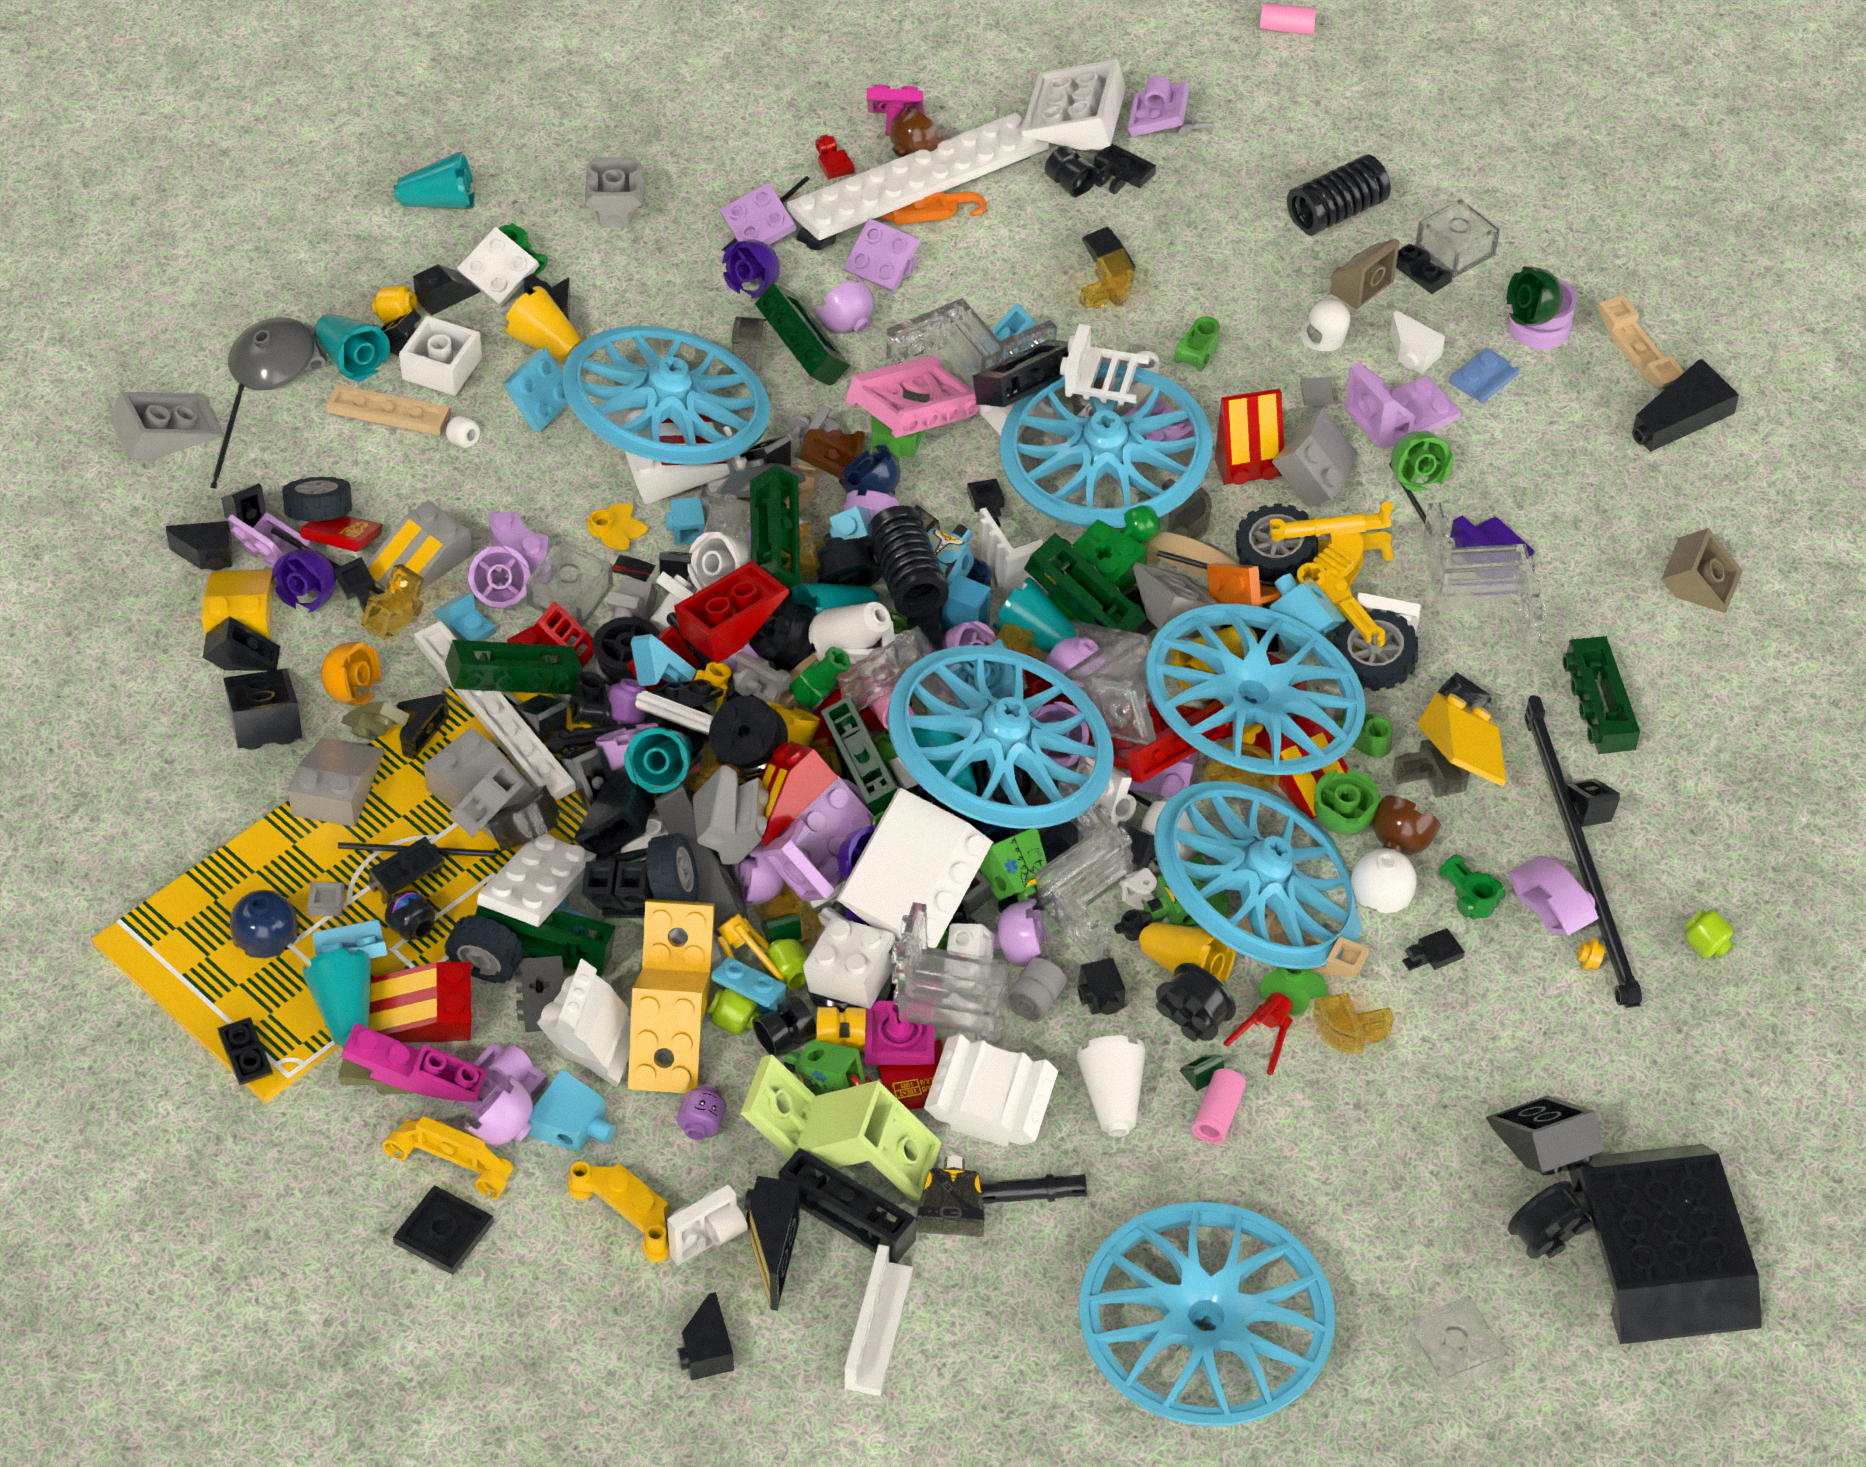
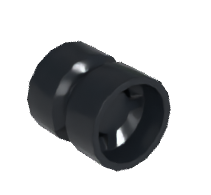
[1044,146,1098,198]
[752,996,817,1057]

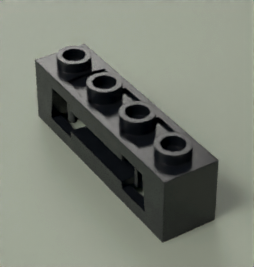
[972,339,1069,407]
[778,1147,916,1264]

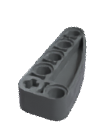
[654,782,748,937]

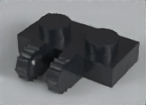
[1093,143,1156,195]

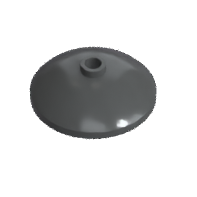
[228,317,314,390]
[715,458,806,501]

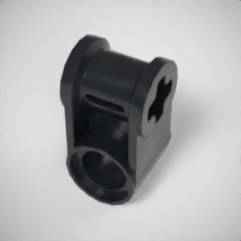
[569,671,611,726]

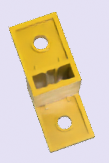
[628,899,715,1093]

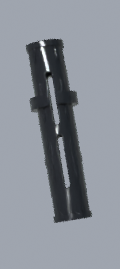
[979,1174,1087,1204]

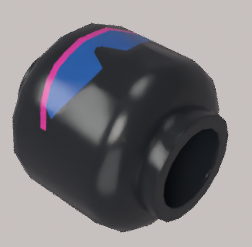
[384,890,435,940]

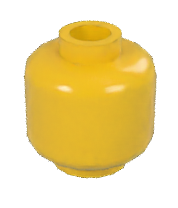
[372,285,418,324]

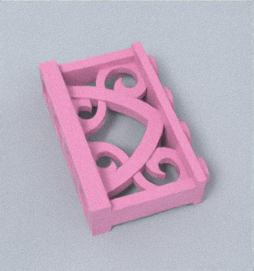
[845,355,980,438]

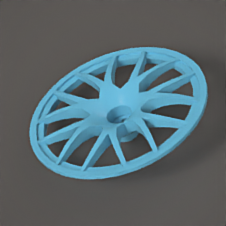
[562,326,770,465]
[1000,364,1213,528]
[1145,604,1366,775]
[888,645,1114,829]
[1154,781,1362,969]
[1079,1202,1335,1427]

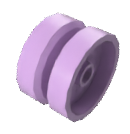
[1507,279,1577,349]

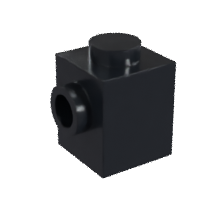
[1077,957,1126,1015]

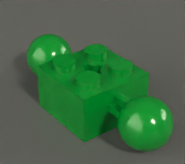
[1048,505,1160,621]

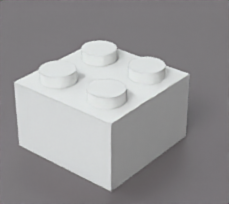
[399,316,482,396]
[803,916,896,1009]

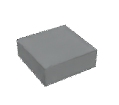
[1300,377,1334,406]
[307,882,345,916]

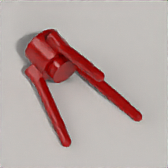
[1223,992,1293,1075]

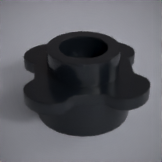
[1114,909,1153,941]

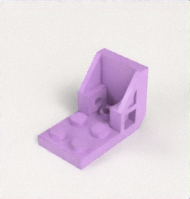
[1344,363,1461,450]
[760,775,874,902]

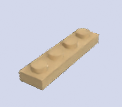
[326,384,451,436]

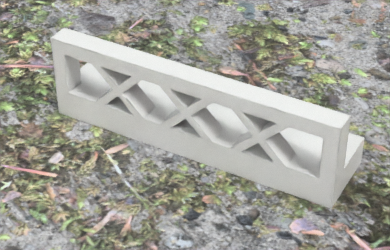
[845,1245,913,1396]

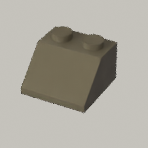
[1330,238,1400,310]
[1661,528,1743,613]

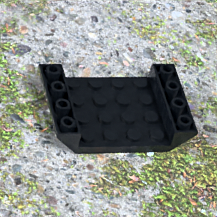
[1567,1144,1762,1345]

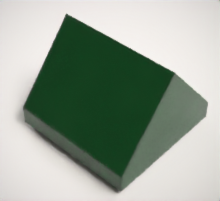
[760,913,802,945]
[1179,1055,1224,1092]

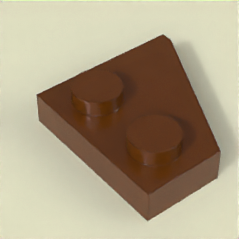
[799,429,865,480]

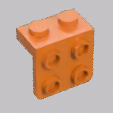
[1207,563,1282,608]

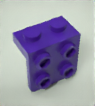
[1449,515,1534,582]

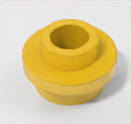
[1577,937,1605,971]

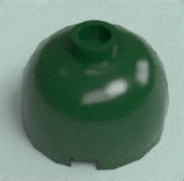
[1506,266,1563,326]

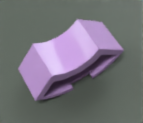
[488,512,550,582]
[1508,856,1599,936]

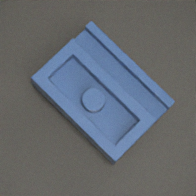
[1449,347,1520,404]

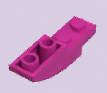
[340,1023,488,1102]

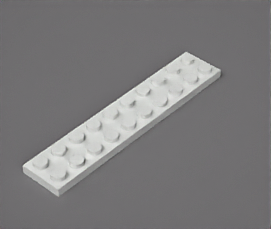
[787,113,1049,240]

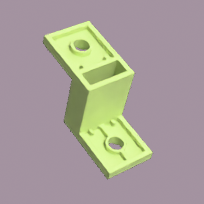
[740,1055,942,1201]

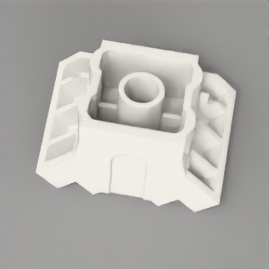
[537,958,631,1087]
[924,1034,1058,1147]

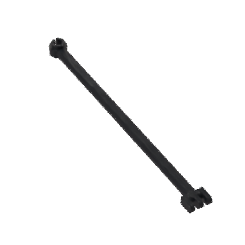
[1524,695,1642,1008]

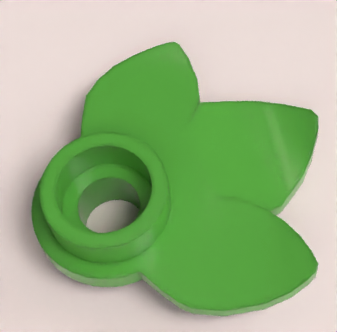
[1260,966,1327,1016]

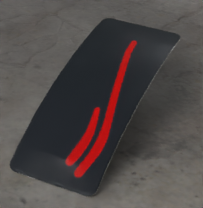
[610,555,656,582]

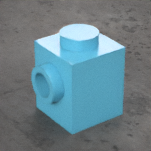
[665,497,705,545]
[830,506,872,540]

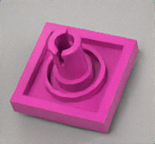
[867,84,924,136]
[865,999,935,1065]

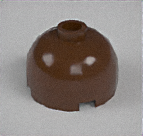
[889,106,945,158]
[1373,795,1441,855]

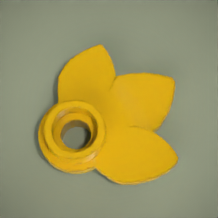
[587,503,648,551]

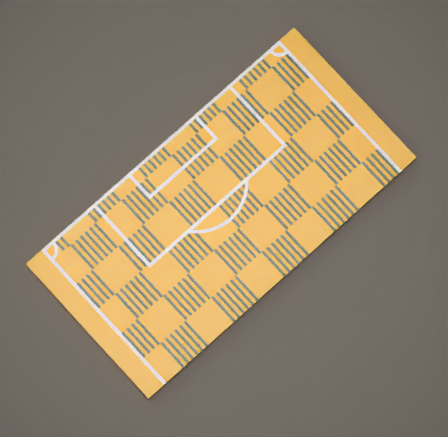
[92,686,659,1103]

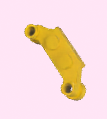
[382,1116,514,1200]
[567,1161,670,1262]

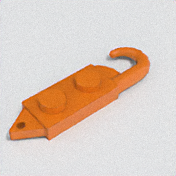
[877,191,987,225]

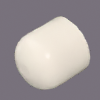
[1299,299,1351,351]

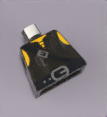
[916,1155,985,1237]

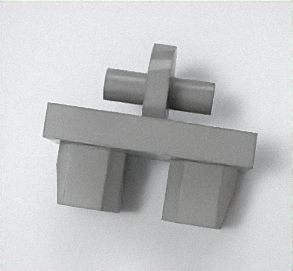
[787,404,841,459]
[732,652,791,703]

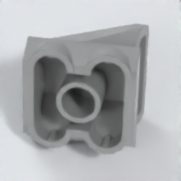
[584,157,645,228]
[693,765,769,865]

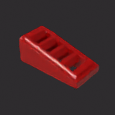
[532,602,594,668]

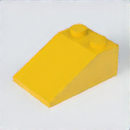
[202,569,274,640]
[1417,692,1506,787]

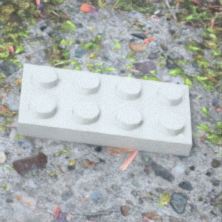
[477,832,597,927]

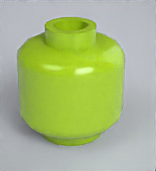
[1684,909,1734,959]
[763,939,809,989]
[708,987,761,1035]

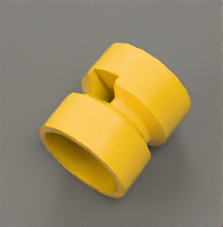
[817,1007,866,1053]

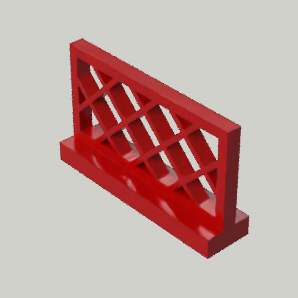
[1089,702,1227,783]

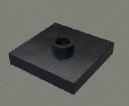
[393,1185,494,1275]

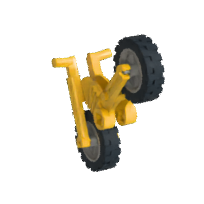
[1236,501,1418,691]

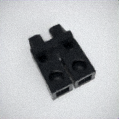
[581,861,654,918]

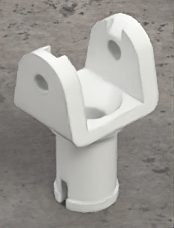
[1102,855,1157,911]

